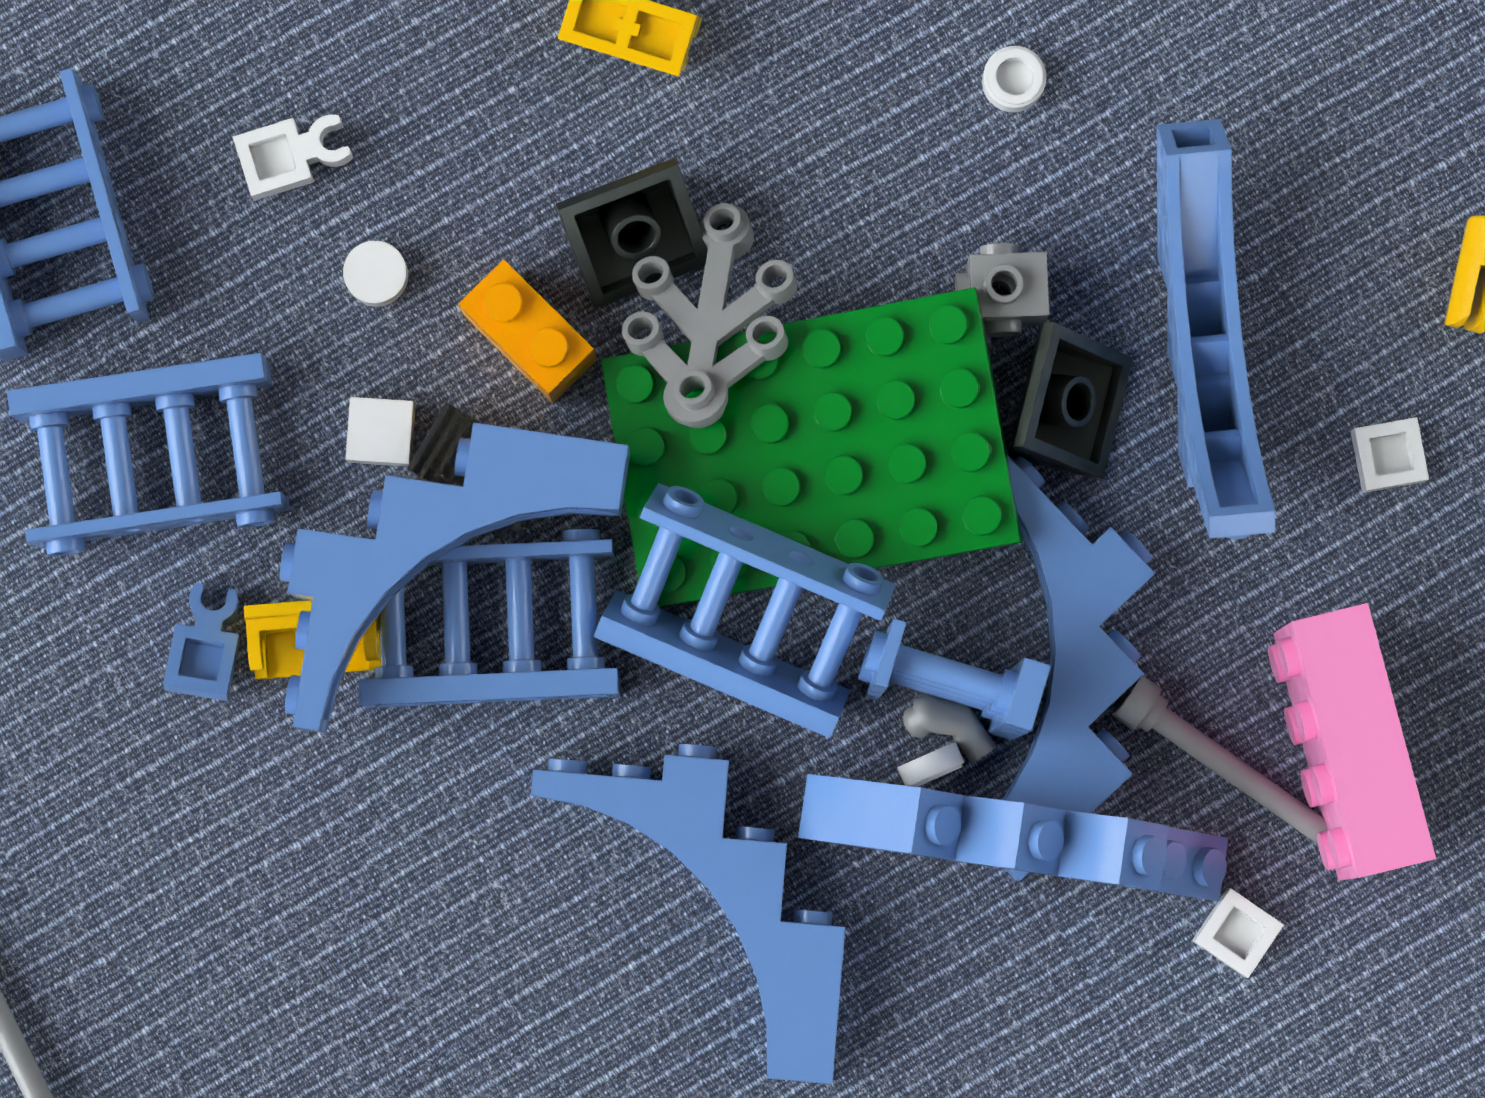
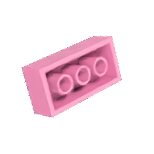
[1268,603,1436,881]

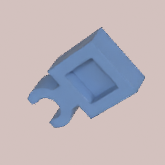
[163,583,240,701]

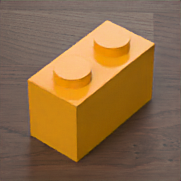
[458,259,597,404]

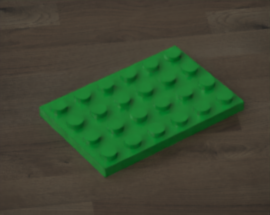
[601,287,1023,608]

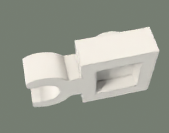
[233,115,353,201]

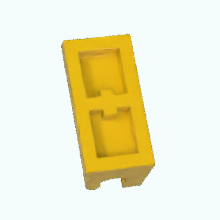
[558,0,702,77]
[244,600,381,680]

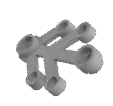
[622,203,797,428]

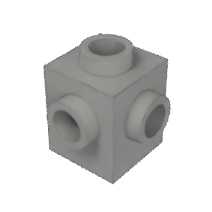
[955,243,1050,338]

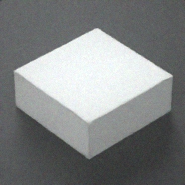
[345,397,416,467]
[1350,417,1429,493]
[1192,888,1284,978]

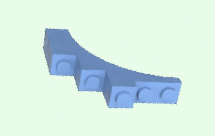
[1157,119,1275,539]
[280,422,630,733]
[1001,455,1155,881]
[531,744,845,1084]
[798,774,1228,902]

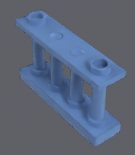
[0,68,155,362]
[7,353,290,556]
[593,483,896,738]
[359,529,621,708]
[858,619,1051,741]

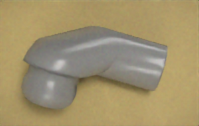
[903,694,997,764]

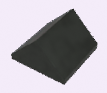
[555,158,708,309]
[1007,322,1133,480]

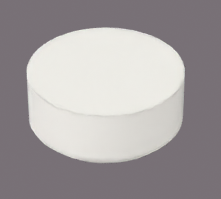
[982,46,1046,112]
[343,241,408,307]
[897,742,965,787]

